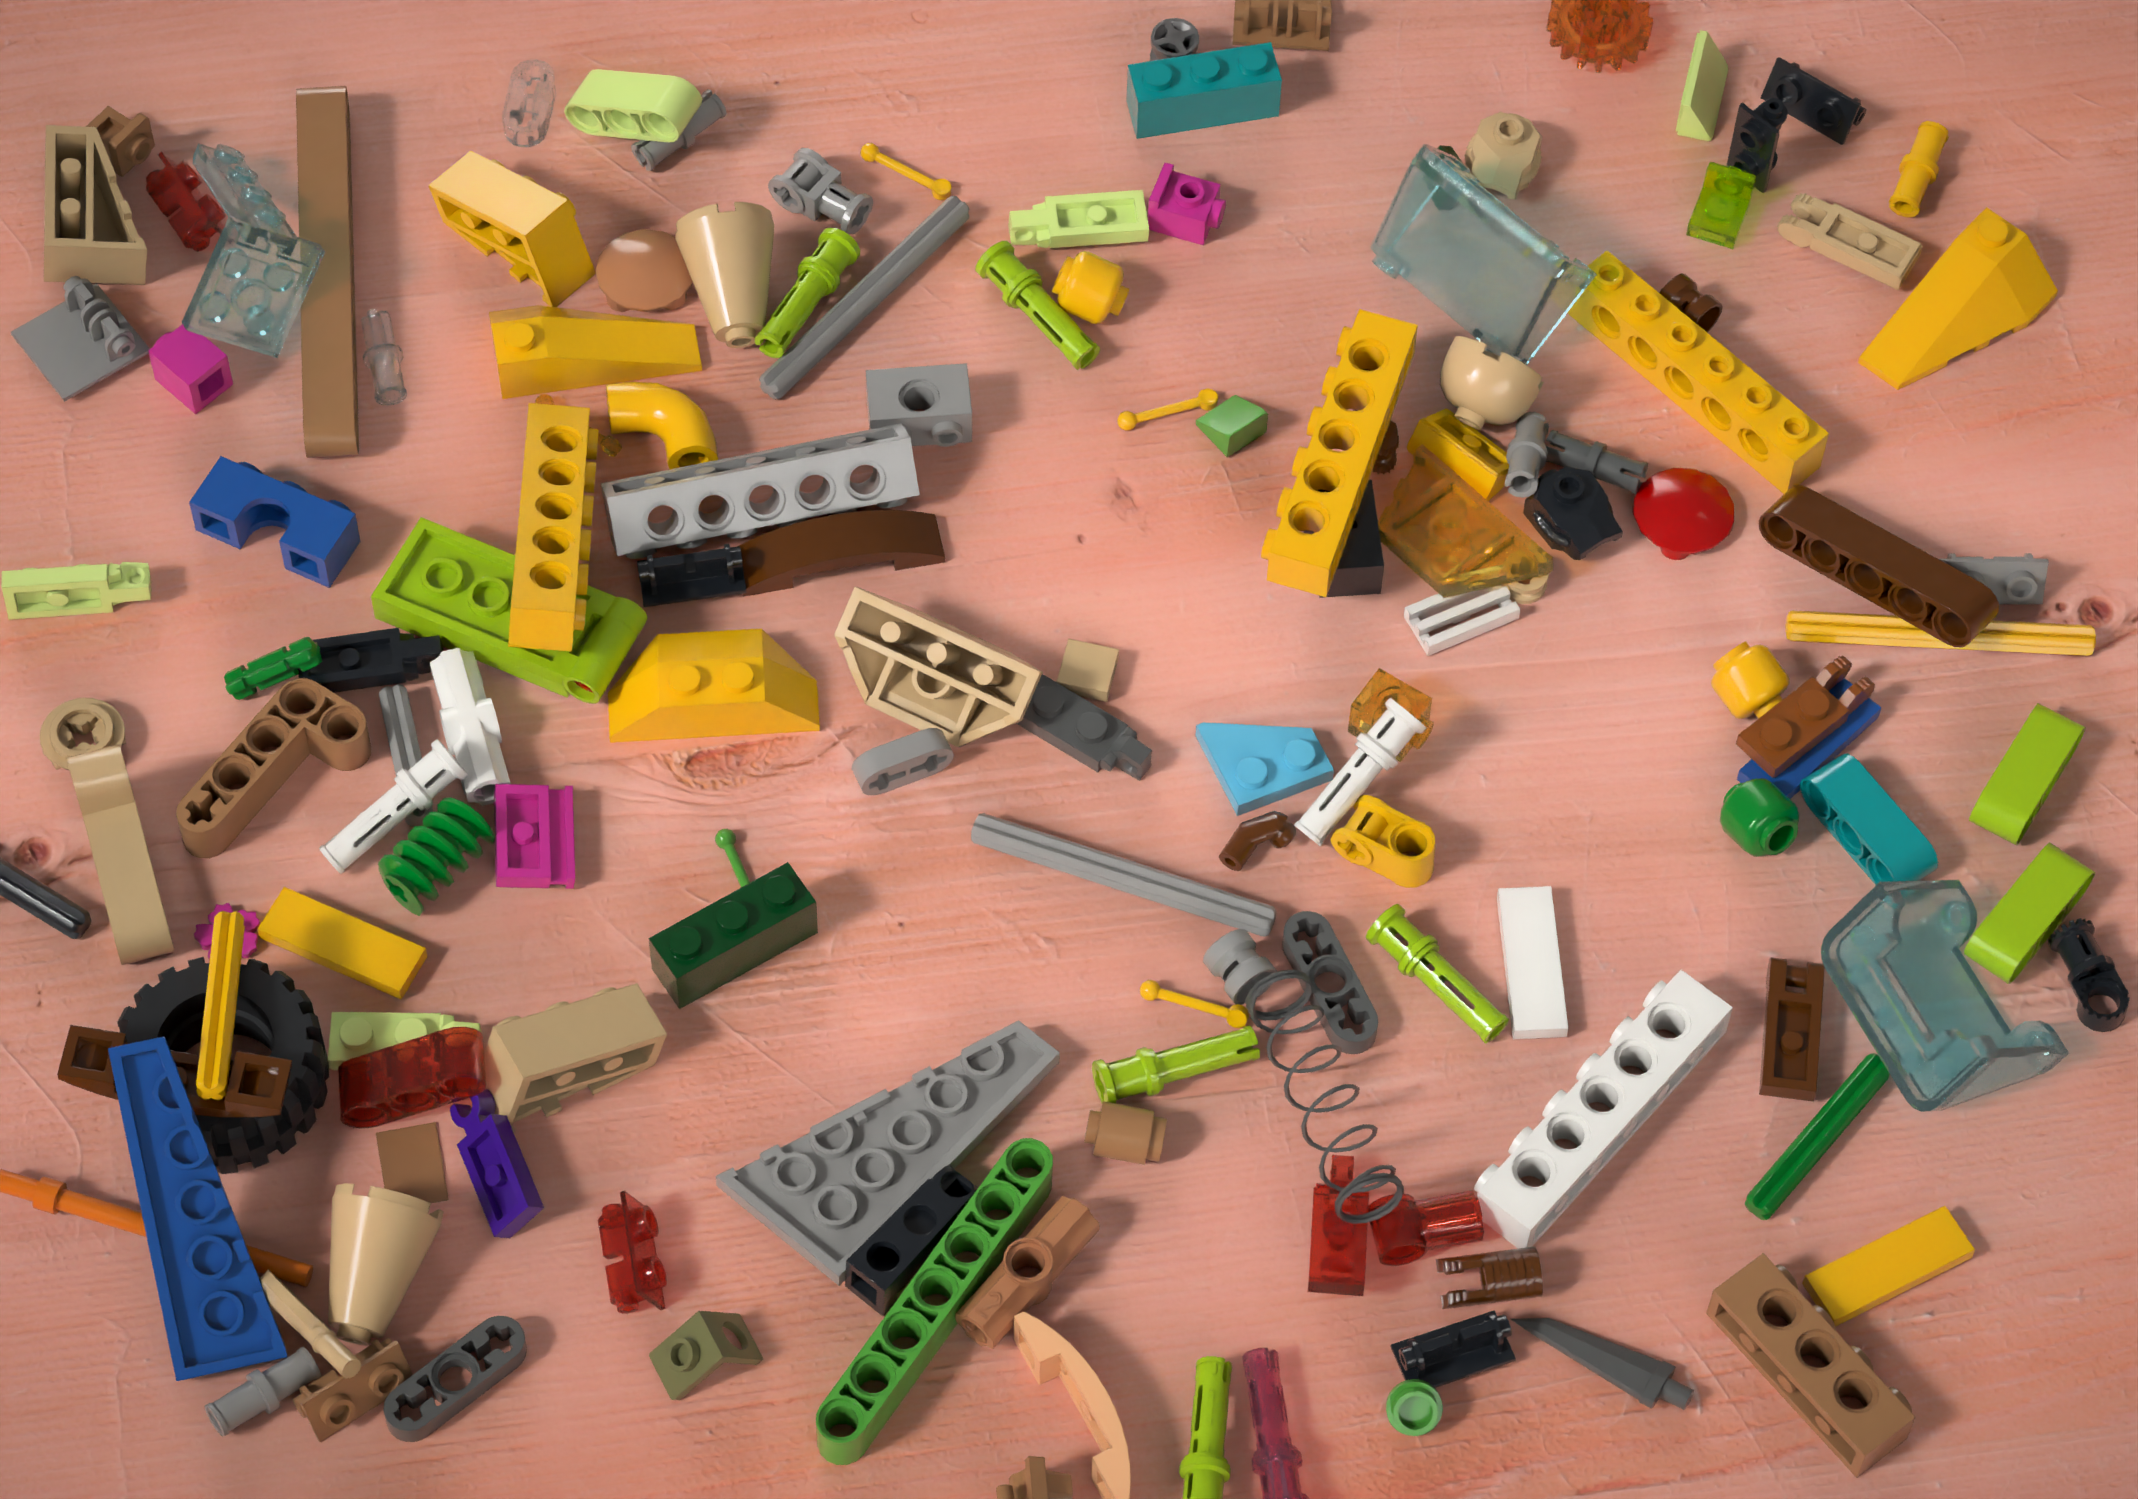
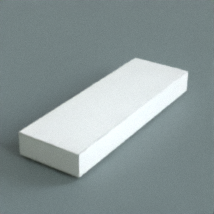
[1496,886,1569,1040]

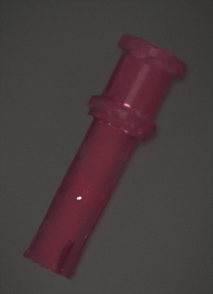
[1242,1348,1309,1499]

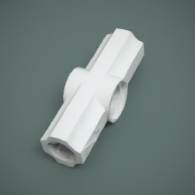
[430,648,511,806]

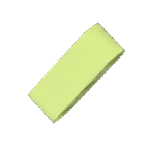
[564,69,702,143]

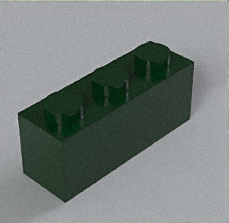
[648,862,818,1009]

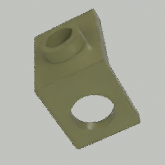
[649,1311,763,1400]

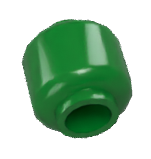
[1720,778,1799,857]

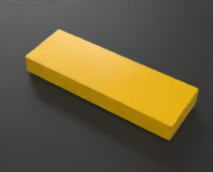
[257,887,427,1000]
[1802,1205,1975,1327]

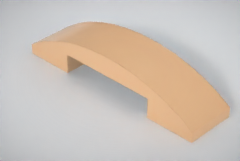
[1013,1312,1131,1499]

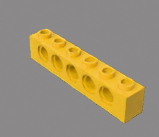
[1566,250,1829,494]
[1261,309,1418,597]
[508,403,599,652]

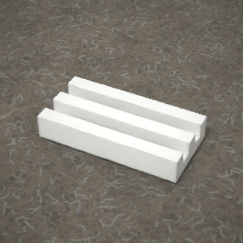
[1404,570,1520,656]

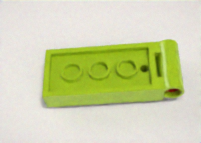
[371,517,648,704]

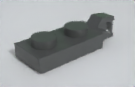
[1016,674,1152,781]

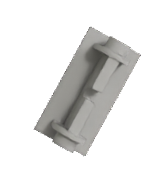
[1939,553,2049,604]

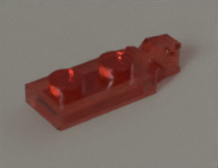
[1307,1155,1369,1296]

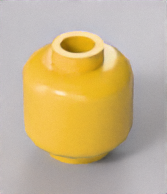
[1052,251,1130,324]
[1711,641,1790,719]

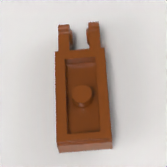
[1736,655,1875,778]

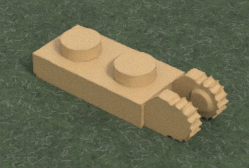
[1776,193,1923,290]

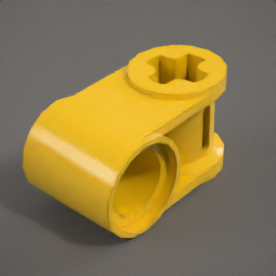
[1330,795,1435,888]

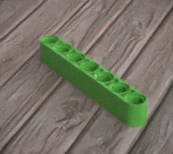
[816,1138,1053,1465]

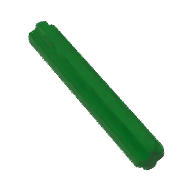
[1745,1053,1892,1220]

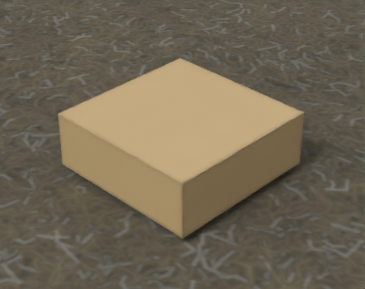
[1056,639,1119,702]

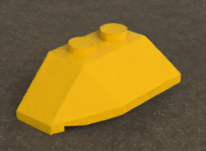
[608,628,820,743]

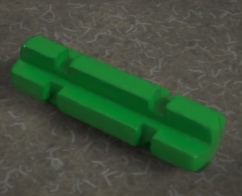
[224,637,322,700]

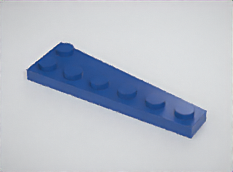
[108,1036,288,1381]

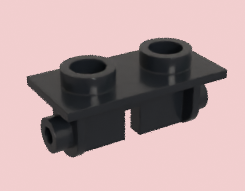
[1761,57,1867,145]
[1727,98,1788,193]
[637,544,747,607]
[1390,1310,1516,1388]

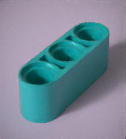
[1800,753,1938,897]

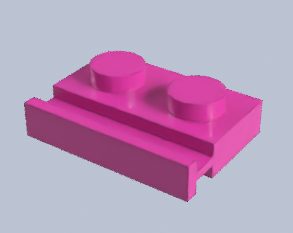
[494,784,575,889]

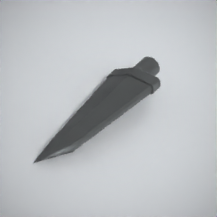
[1511,1318,1694,1410]

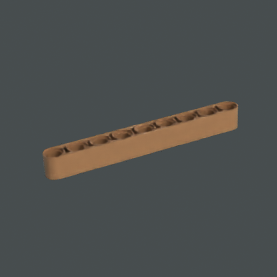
[296,86,359,458]

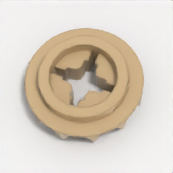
[40,698,126,770]

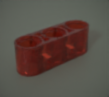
[338,1027,486,1128]

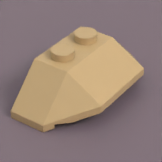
[834,587,1043,747]

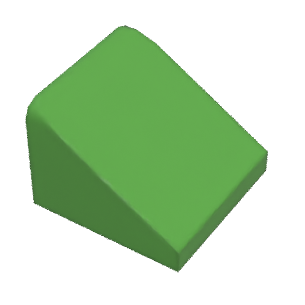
[1196,395,1268,458]

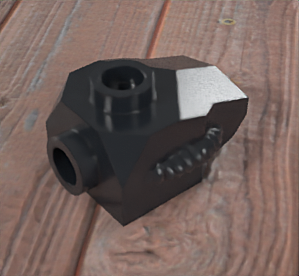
[1523,467,1623,560]

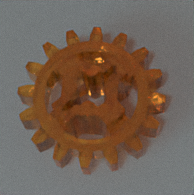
[1546,0,1653,73]

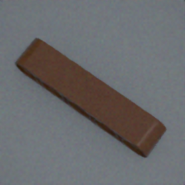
[1759,485,1999,648]

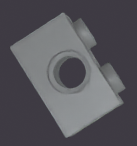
[866,363,972,447]

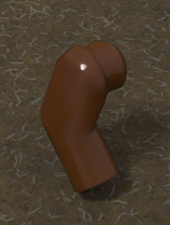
[1219,811,1296,871]

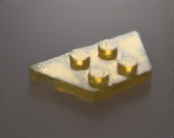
[1378,444,1553,598]

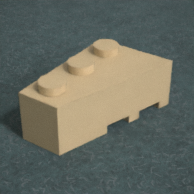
[44,125,147,285]
[472,983,667,1133]

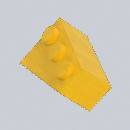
[428,151,596,307]

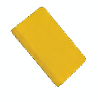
[1407,408,1509,505]

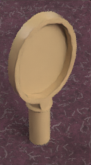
[260,1270,361,1379]

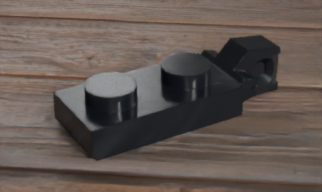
[298,628,443,693]

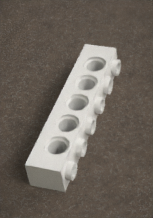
[1474,970,1733,1249]

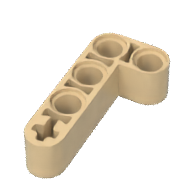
[67,744,175,965]

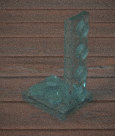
[182,143,325,358]

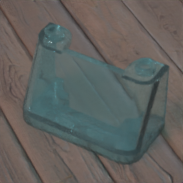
[1370,144,1597,365]
[1821,880,2069,1112]

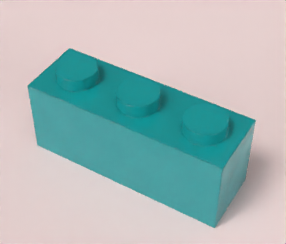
[1126,42,1282,139]

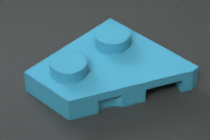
[1195,722,1334,816]

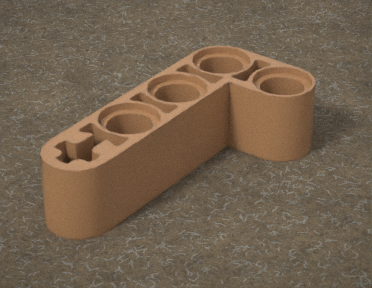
[176,678,371,858]

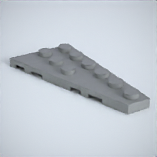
[716,1020,1060,1286]

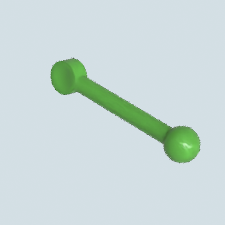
[715,829,750,887]

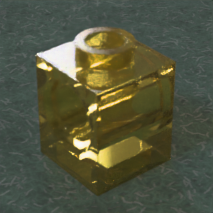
[1348,668,1434,762]

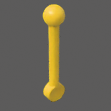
[860,143,951,200]
[1117,388,1218,431]
[1140,980,1249,1028]

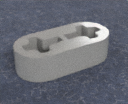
[851,728,954,795]

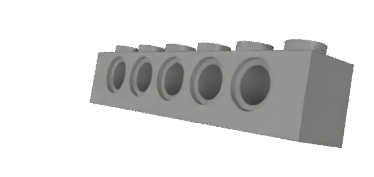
[601,423,920,559]

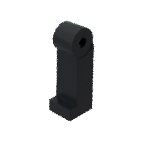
[845,1166,978,1316]

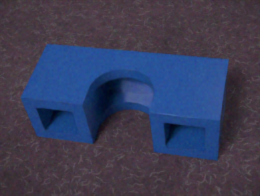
[189,456,361,588]

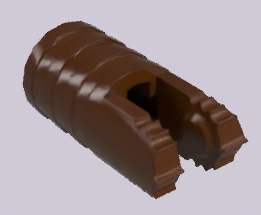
[1436,1247,1543,1309]

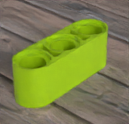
[1969,703,2086,845]
[1964,842,2095,984]

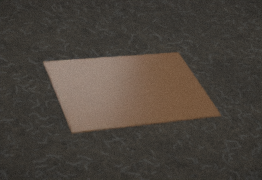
[376,1122,449,1203]

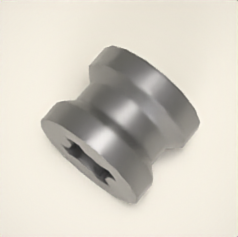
[1150,18,1199,61]

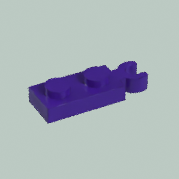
[450,1087,544,1238]

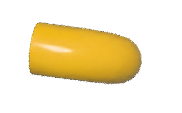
[606,382,718,469]

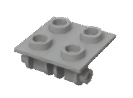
[11,276,150,402]

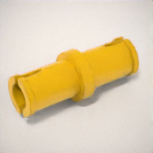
[1889,121,1949,218]

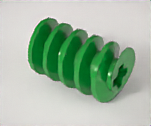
[378,797,495,916]

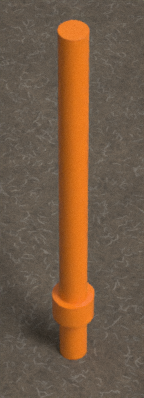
[0,1169,313,1287]

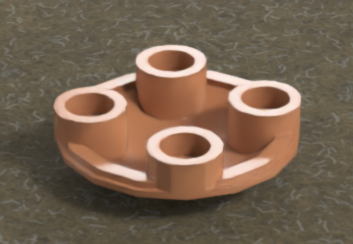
[595,229,693,312]

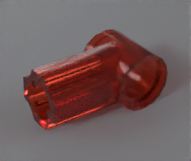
[1366,1190,1484,1266]

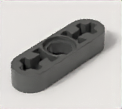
[1282,911,1378,1054]
[384,1316,527,1442]

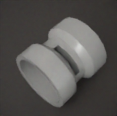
[1203,929,1277,1005]

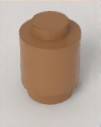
[1084,1101,1167,1165]

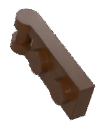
[1759,957,1825,1102]

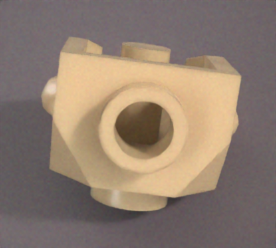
[1464,112,1542,200]

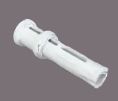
[1294,698,1427,847]
[319,739,468,874]

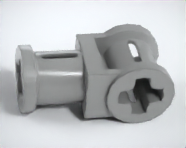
[768,148,873,235]

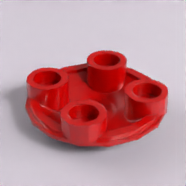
[1632,468,1734,560]

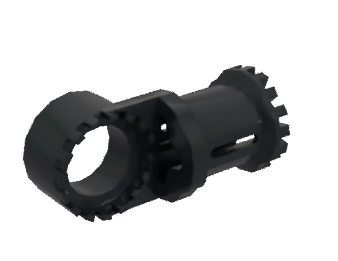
[2048,918,2130,1032]

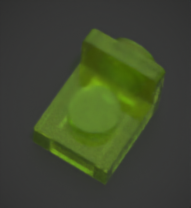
[1686,162,1756,249]

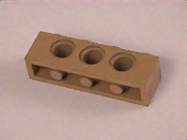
[1706,1253,1916,1478]

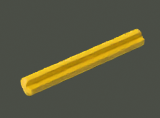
[196,911,245,1100]

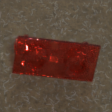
[146,152,232,252]
[597,1190,667,1314]

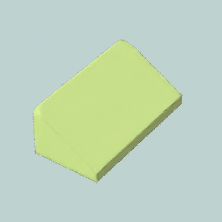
[1676,30,1728,141]

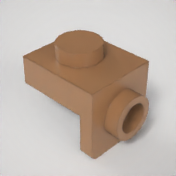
[86,106,155,177]

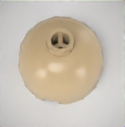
[1440,336,1544,430]

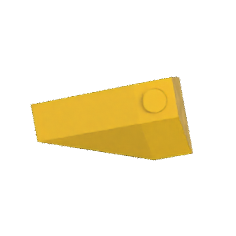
[1858,207,2058,390]
[489,305,702,399]

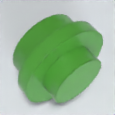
[1386,1379,1443,1436]

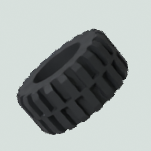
[117,957,330,1174]

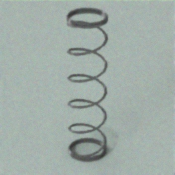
[1245,970,1404,1224]

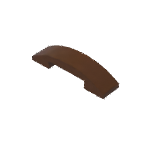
[737,510,945,597]
[57,1025,292,1118]

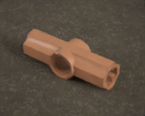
[955,1195,1100,1349]

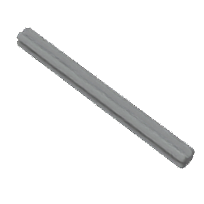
[759,196,969,400]
[971,813,1276,937]

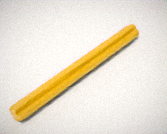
[1785,610,2096,656]

